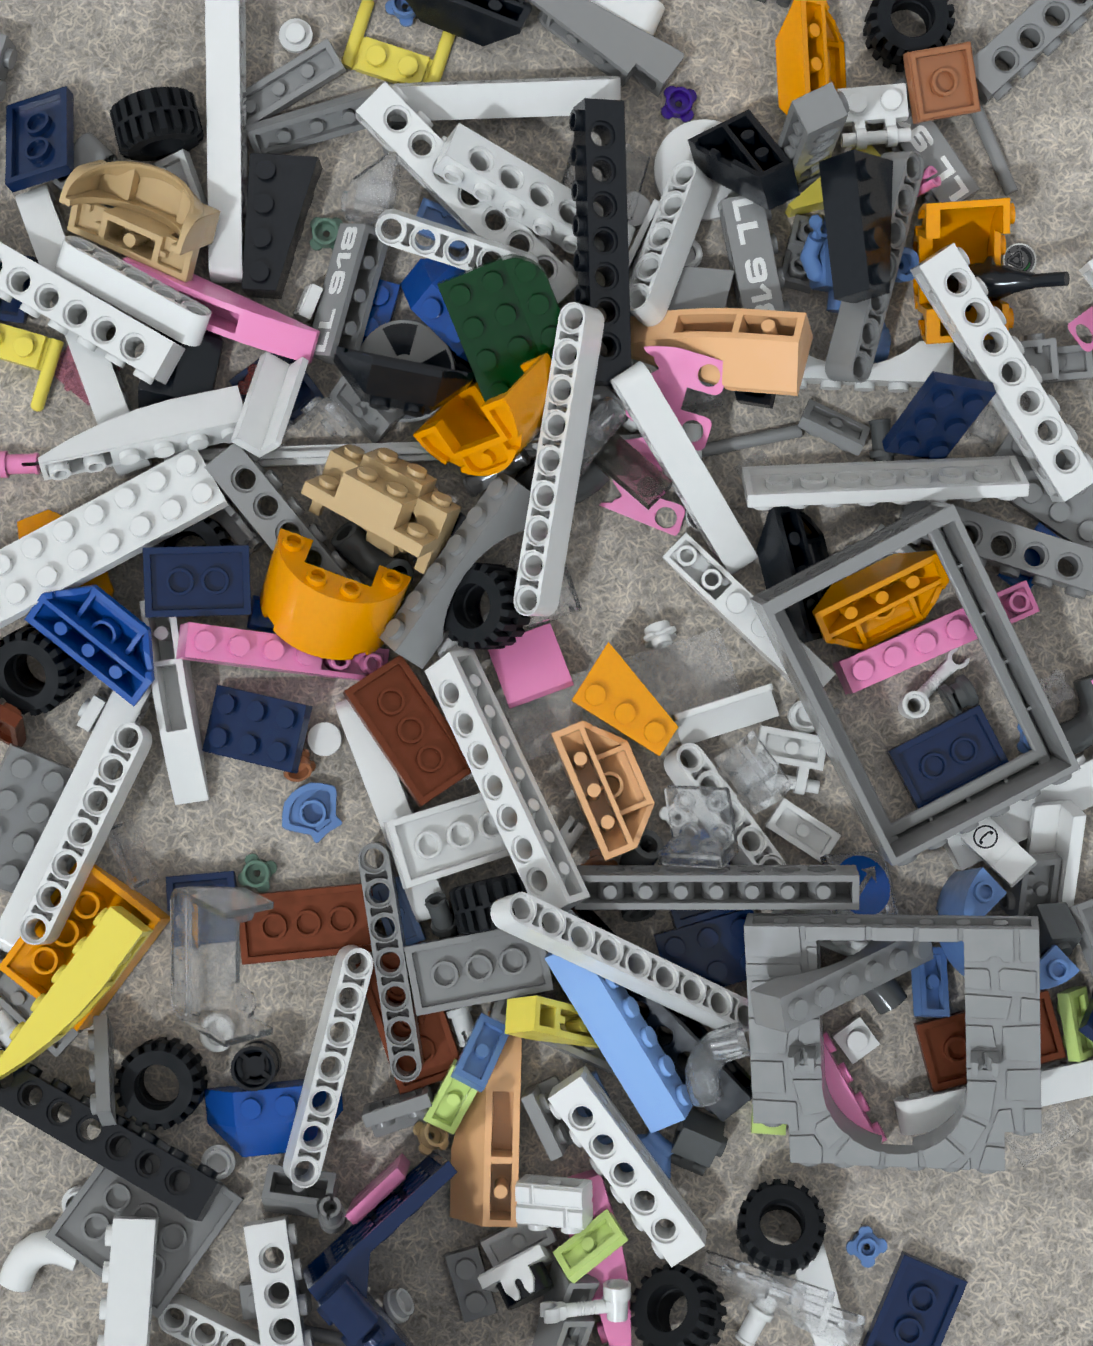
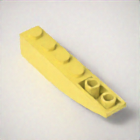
[0,906,153,1080]

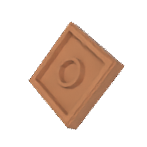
[903,41,981,124]

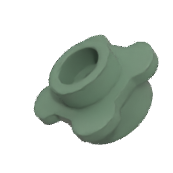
[310,217,343,251]
[238,853,277,893]

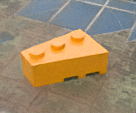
[571,642,678,756]

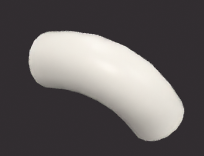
[0,1229,79,1292]

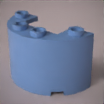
[936,867,1080,990]

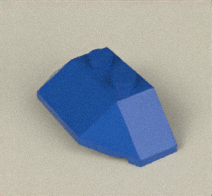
[400,258,469,362]
[24,585,155,707]
[204,1079,343,1157]

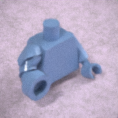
[800,214,919,313]

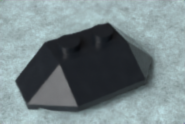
[405,0,532,46]
[138,327,224,409]
[333,346,474,417]
[756,506,836,643]

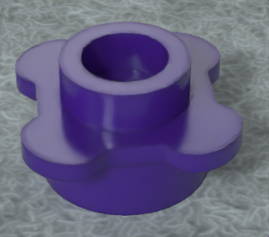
[661,86,697,123]

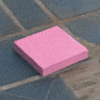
[488,623,574,709]
[345,1153,410,1225]

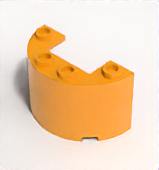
[913,198,1015,344]
[413,353,552,476]
[260,528,412,660]

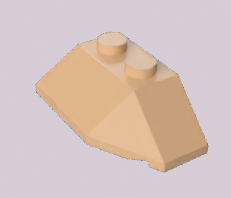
[551,720,655,861]

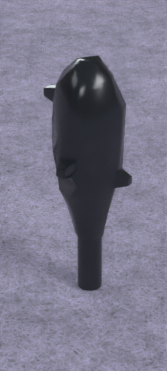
[947,256,1070,312]

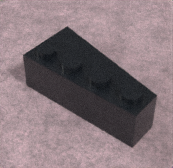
[819,149,893,303]
[242,153,323,299]

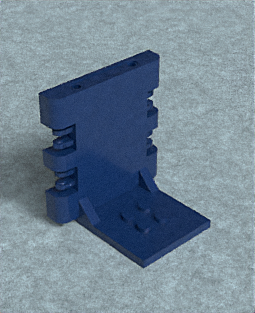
[302,1151,457,1346]

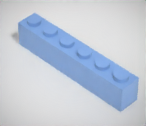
[544,936,695,1133]

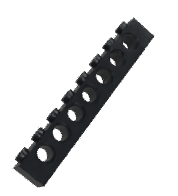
[569,98,632,386]
[542,906,752,1122]
[0,1046,224,1221]

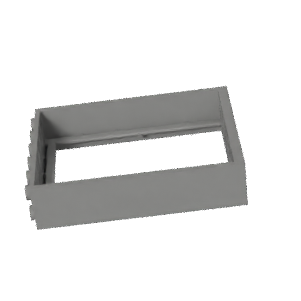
[749,502,1081,867]

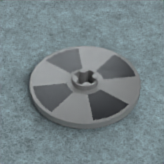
[360,319,456,422]

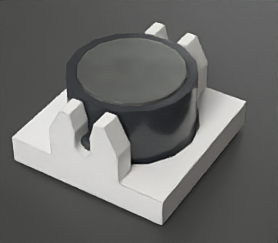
[478,1244,556,1310]

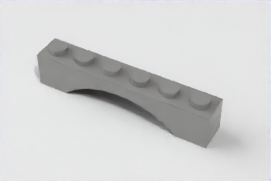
[379,471,530,669]
[750,940,934,1033]

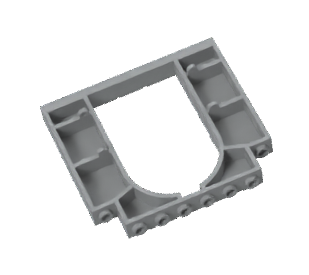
[744,913,1042,1174]

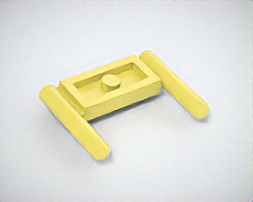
[341,0,456,84]
[0,323,64,412]

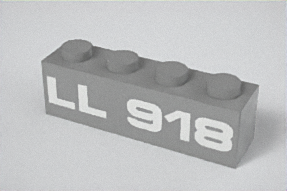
[868,77,980,204]
[717,196,791,312]
[312,223,388,365]

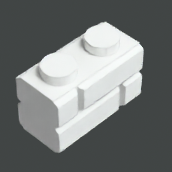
[515,1174,593,1234]

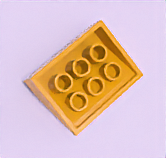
[0,862,172,1031]

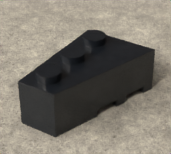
[688,109,800,210]

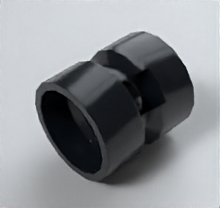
[230,1039,282,1091]

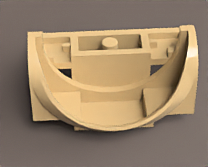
[59,160,220,282]
[301,444,462,574]

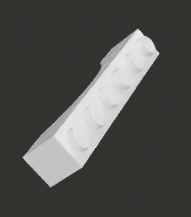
[800,341,954,393]

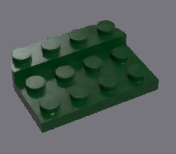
[437,254,576,402]

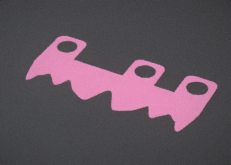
[599,346,724,536]

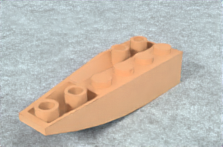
[630,308,813,396]
[449,1010,522,1227]

